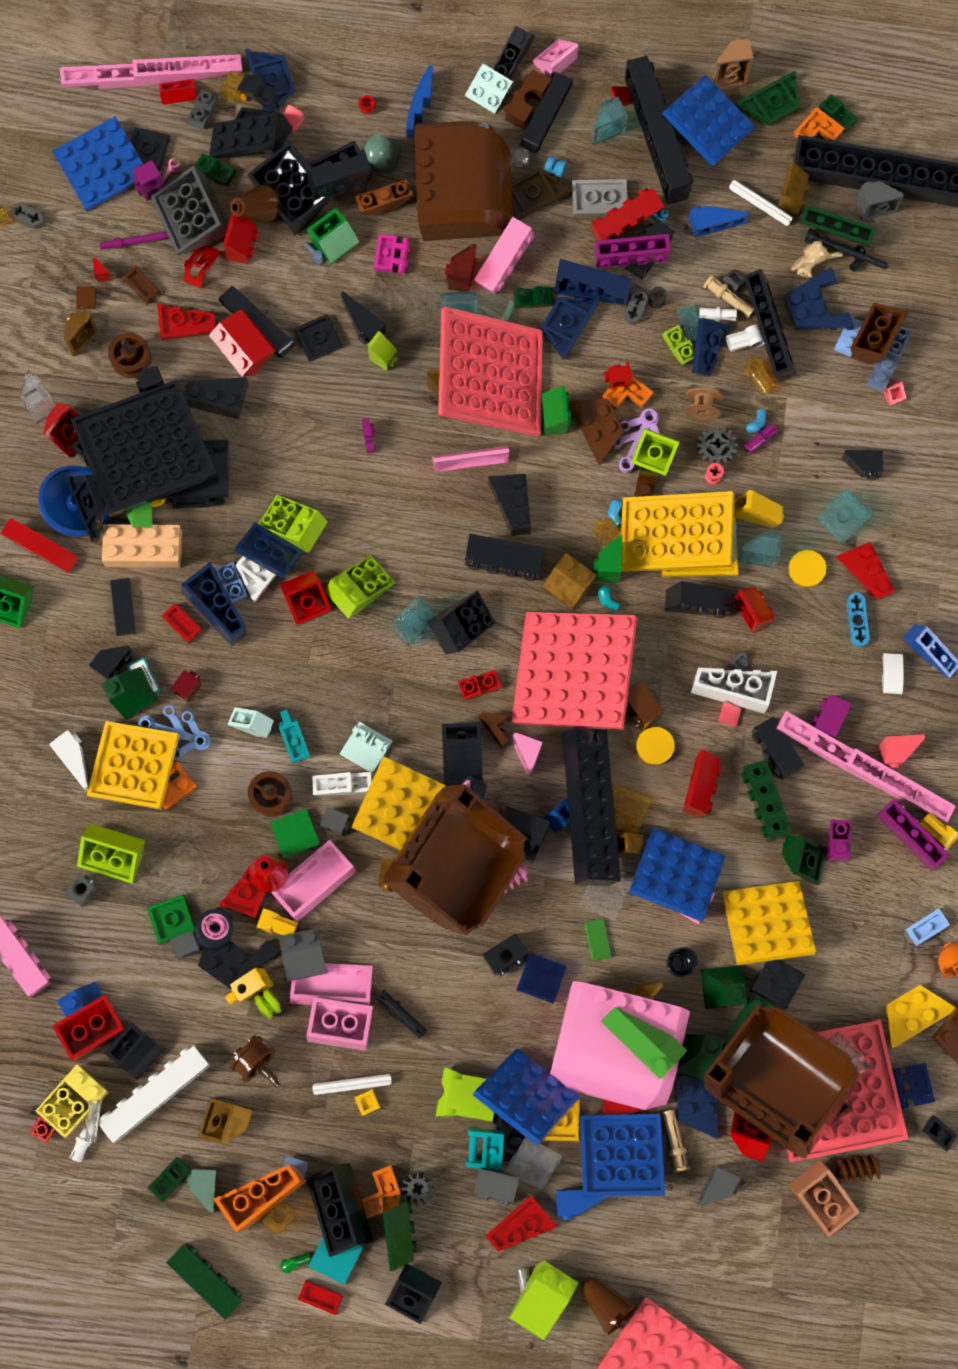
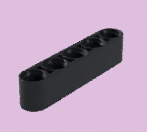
[520,72,573,154]
[218,286,295,358]

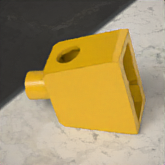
[225,968,274,1005]

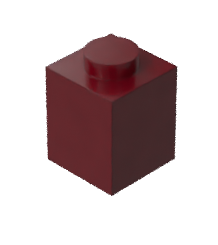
[171,669,202,703]

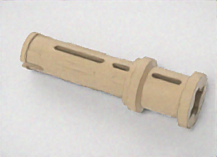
[703,274,754,318]
[662,1110,691,1173]

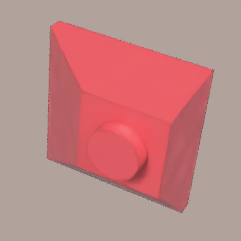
[879,734,925,770]

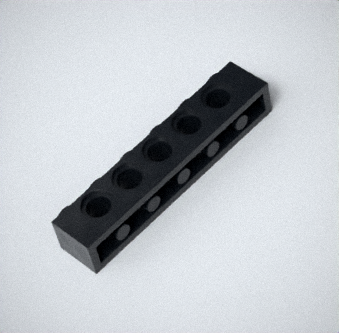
[744,269,797,382]

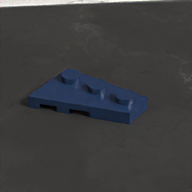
[692,318,731,377]

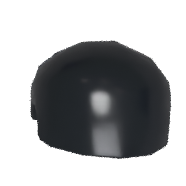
[666,947,698,978]

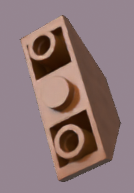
[355,179,413,216]

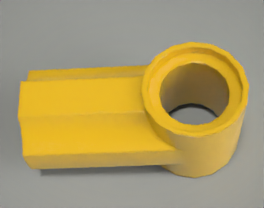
[919,812,958,850]
[256,909,299,935]

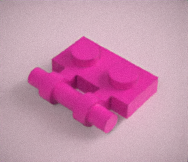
[374,234,410,275]

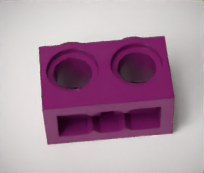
[132,160,164,201]

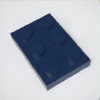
[235,523,303,579]

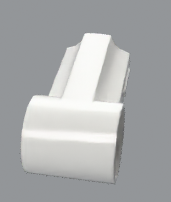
[726,324,765,352]

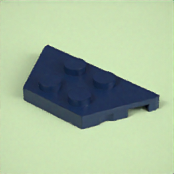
[245,49,295,112]
[541,297,599,360]
[676,1075,719,1139]

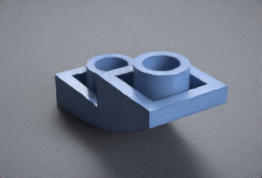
[216,562,248,603]

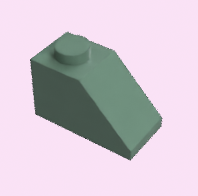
[187,1169,218,1212]

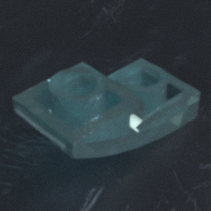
[675,303,699,343]

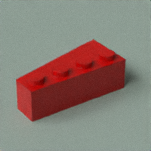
[589,188,665,241]

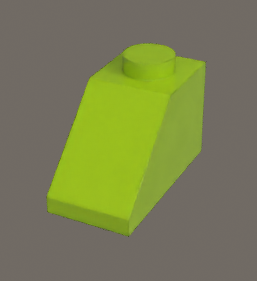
[368,331,398,371]

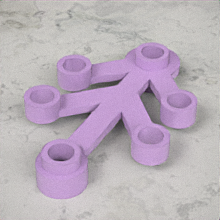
[614,409,660,473]

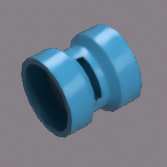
[544,155,567,179]

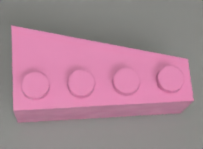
[474,217,535,295]

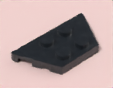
[66,475,105,542]

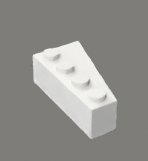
[691,668,777,714]

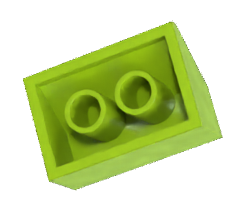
[77,823,145,884]

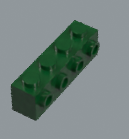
[741,759,792,842]

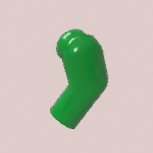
[280,1253,310,1274]

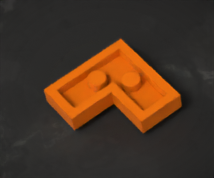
[793,107,845,141]
[601,376,654,410]
[361,1165,402,1219]

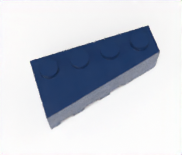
[555,259,632,306]
[181,562,246,647]

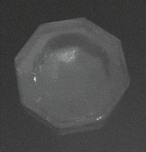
[513,148,530,167]

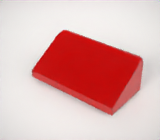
[159,79,197,105]

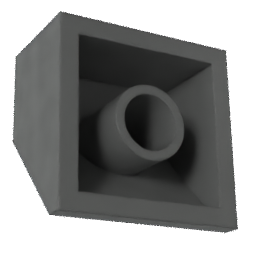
[856,181,904,221]
[279,928,326,982]
[696,1167,741,1206]
[474,1169,519,1206]

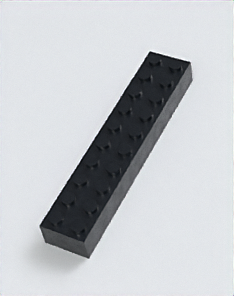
[793,135,958,207]

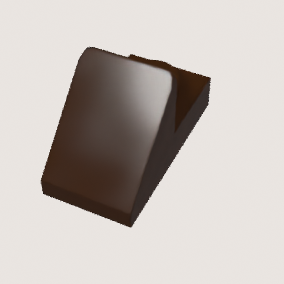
[634,467,659,497]
[479,712,509,748]

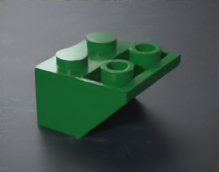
[307,208,359,264]
[541,386,571,435]

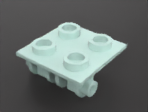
[465,64,513,114]
[340,722,392,773]

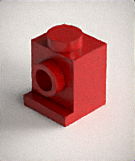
[604,362,633,389]

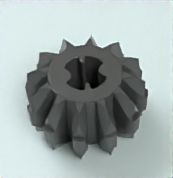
[401,1171,435,1207]

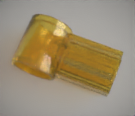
[744,357,776,396]

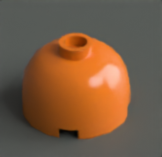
[938,941,958,979]

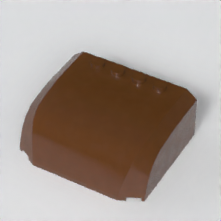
[414,121,513,241]
[383,784,527,935]
[704,1004,860,1159]

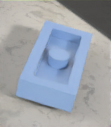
[834,317,863,357]
[905,909,950,946]

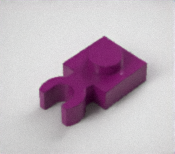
[362,418,375,454]

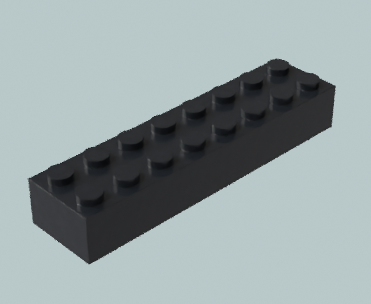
[624,55,693,205]
[562,727,621,886]

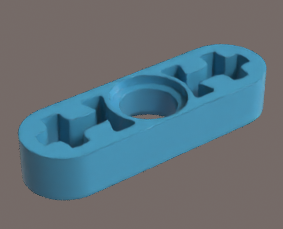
[847,592,870,648]

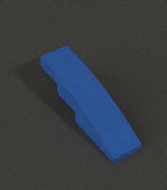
[406,65,433,138]

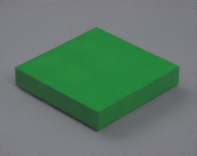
[270,809,320,859]
[147,894,195,945]

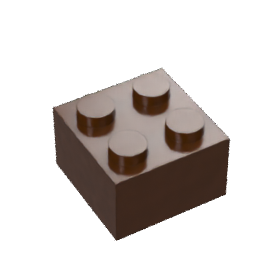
[626,680,664,732]

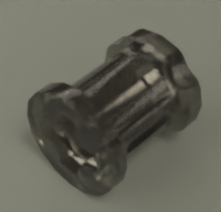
[649,286,667,309]

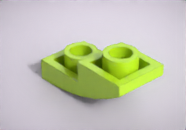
[662,325,695,365]

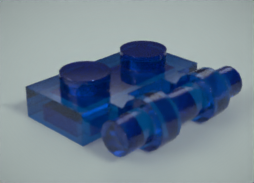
[892,1062,935,1109]

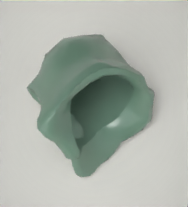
[362,134,400,173]

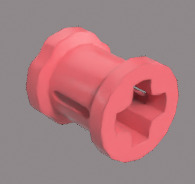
[705,463,724,485]

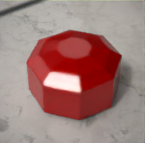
[358,95,376,115]

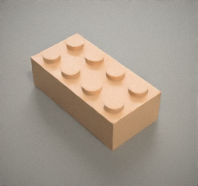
[102,524,182,568]

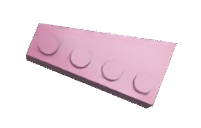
[0,916,51,998]

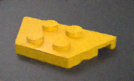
[885,985,956,1049]

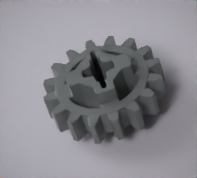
[696,426,738,466]

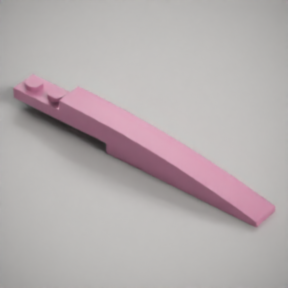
[60,54,242,89]
[776,711,956,823]

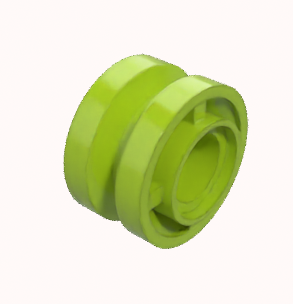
[254,988,282,1020]

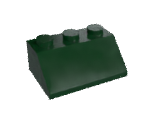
[382,1194,417,1271]

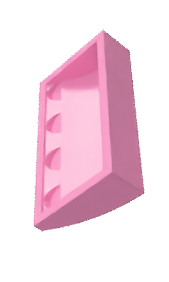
[432,446,509,473]
[271,840,357,922]
[290,963,373,1006]

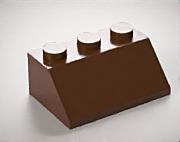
[850,302,908,364]

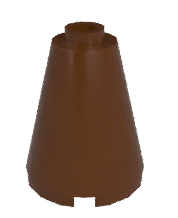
[230,185,279,222]
[581,1276,637,1335]

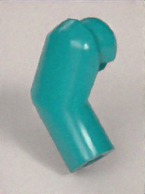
[598,585,620,612]

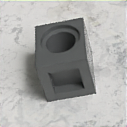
[320,807,352,836]
[65,875,97,908]
[170,931,202,960]

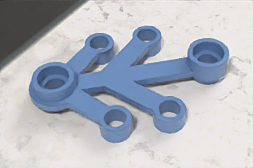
[138,705,211,759]

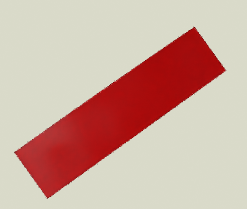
[0,518,78,574]

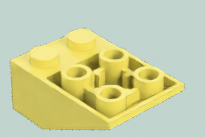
[36,1065,110,1138]

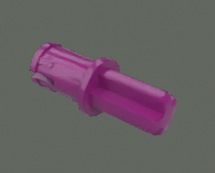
[744,424,778,455]

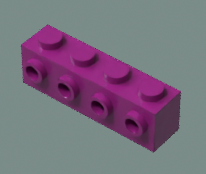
[594,234,671,268]
[876,799,949,872]

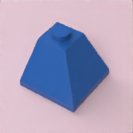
[57,982,103,1017]

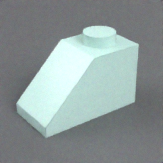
[227,707,274,738]

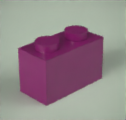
[811,694,851,739]

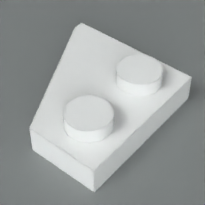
[236,556,277,602]

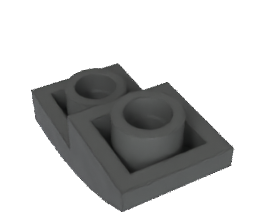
[187,89,218,129]

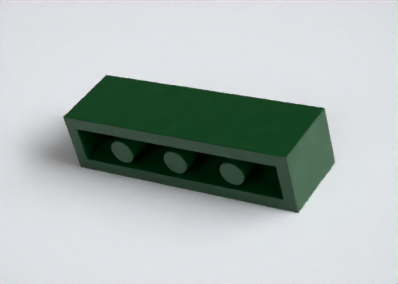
[799,205,876,247]
[166,1244,244,1320]

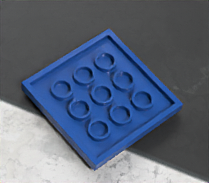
[662,75,755,167]
[53,116,143,212]
[628,828,726,922]
[473,1048,581,1146]
[580,1114,665,1198]

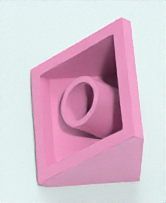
[532,39,578,80]
[512,733,542,777]

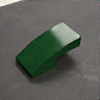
[819,94,858,133]
[194,153,236,187]
[513,286,554,308]
[147,1157,191,1203]

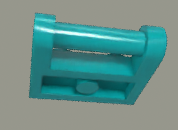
[466,1126,504,1171]

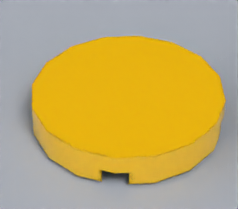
[788,550,827,587]
[636,727,675,765]

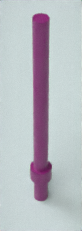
[99,232,169,250]

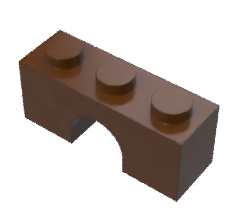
[504,69,551,130]

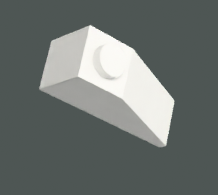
[49,730,89,792]

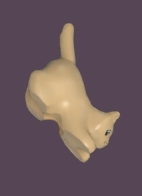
[790,241,843,279]

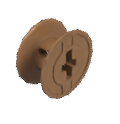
[684,388,723,419]

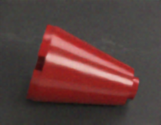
[249,853,288,892]

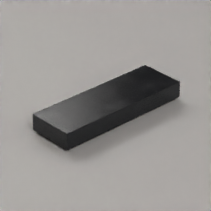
[110,578,136,637]

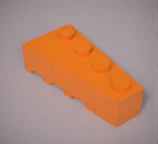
[213,1165,306,1232]

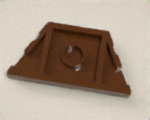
[569,399,625,465]

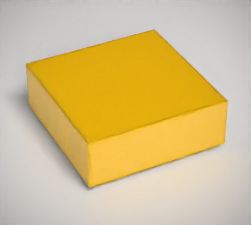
[354,1089,381,1116]

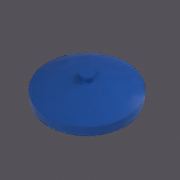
[38,465,111,537]

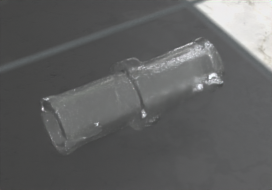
[84,1099,102,1143]

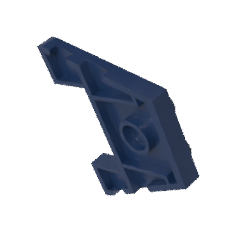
[784,267,854,330]

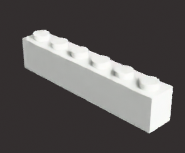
[98,1046,210,1144]

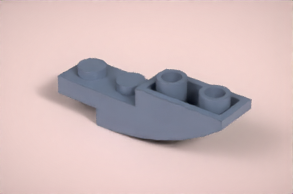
[866,326,913,393]

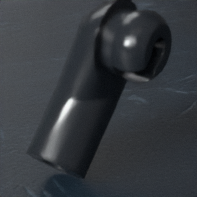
[849,245,866,272]

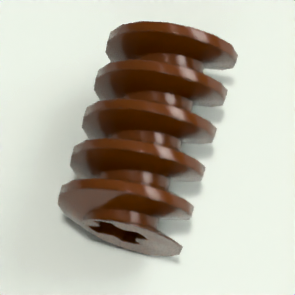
[836,1154,881,1185]

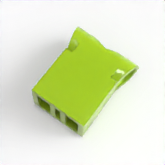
[435,1067,495,1123]

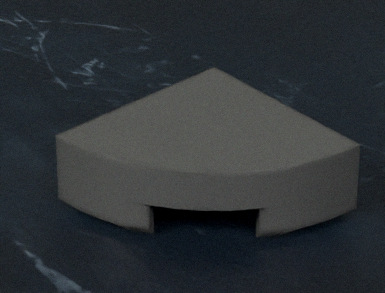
[729,650,748,671]

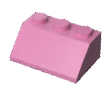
[307,997,373,1051]

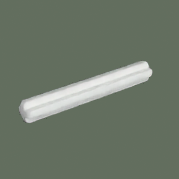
[729,180,793,226]
[313,1074,392,1095]

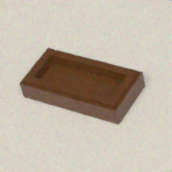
[122,266,160,305]

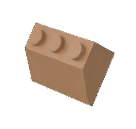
[712,38,753,89]

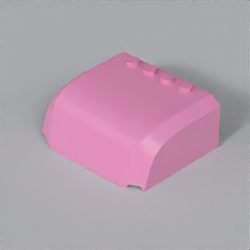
[550,981,690,1110]

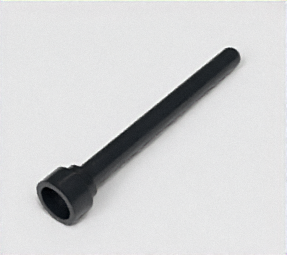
[804,228,889,269]

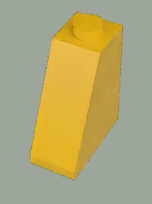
[734,490,784,529]

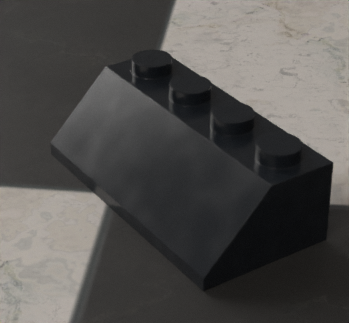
[465,533,545,581]
[306,1163,374,1257]

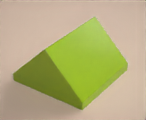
[631,428,680,476]

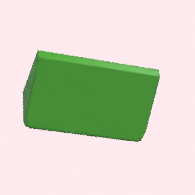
[584,919,612,962]

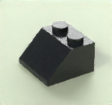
[385,1264,442,1325]

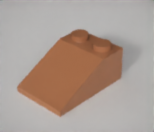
[788,1160,860,1238]

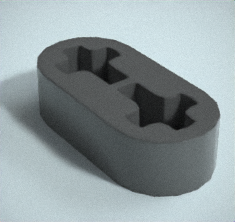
[10,203,44,229]
[624,290,648,325]

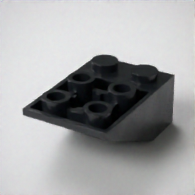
[427,590,496,655]
[442,722,483,785]

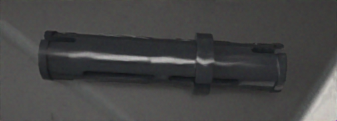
[375,989,427,1039]

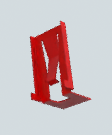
[184,246,222,289]

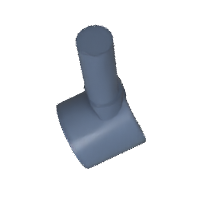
[304,242,324,265]

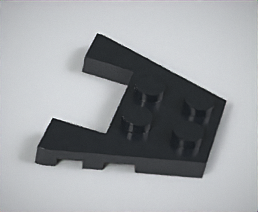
[198,907,280,989]

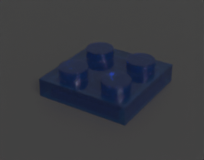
[516,953,567,1004]

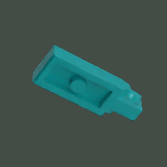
[279,709,310,764]

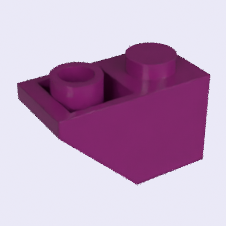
[827,819,851,863]

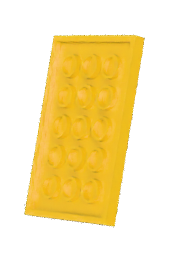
[621,491,735,572]

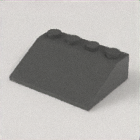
[151,166,228,255]

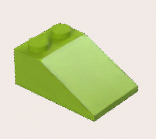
[509,1261,578,1340]

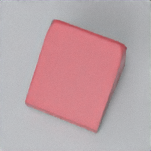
[284,105,304,133]
[883,380,907,405]
[718,701,742,727]

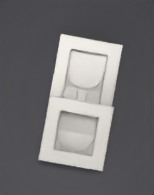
[882,653,903,694]

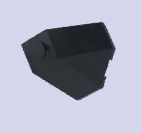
[499,806,550,863]

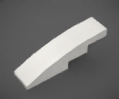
[312,772,375,796]

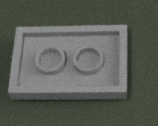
[572,179,628,217]

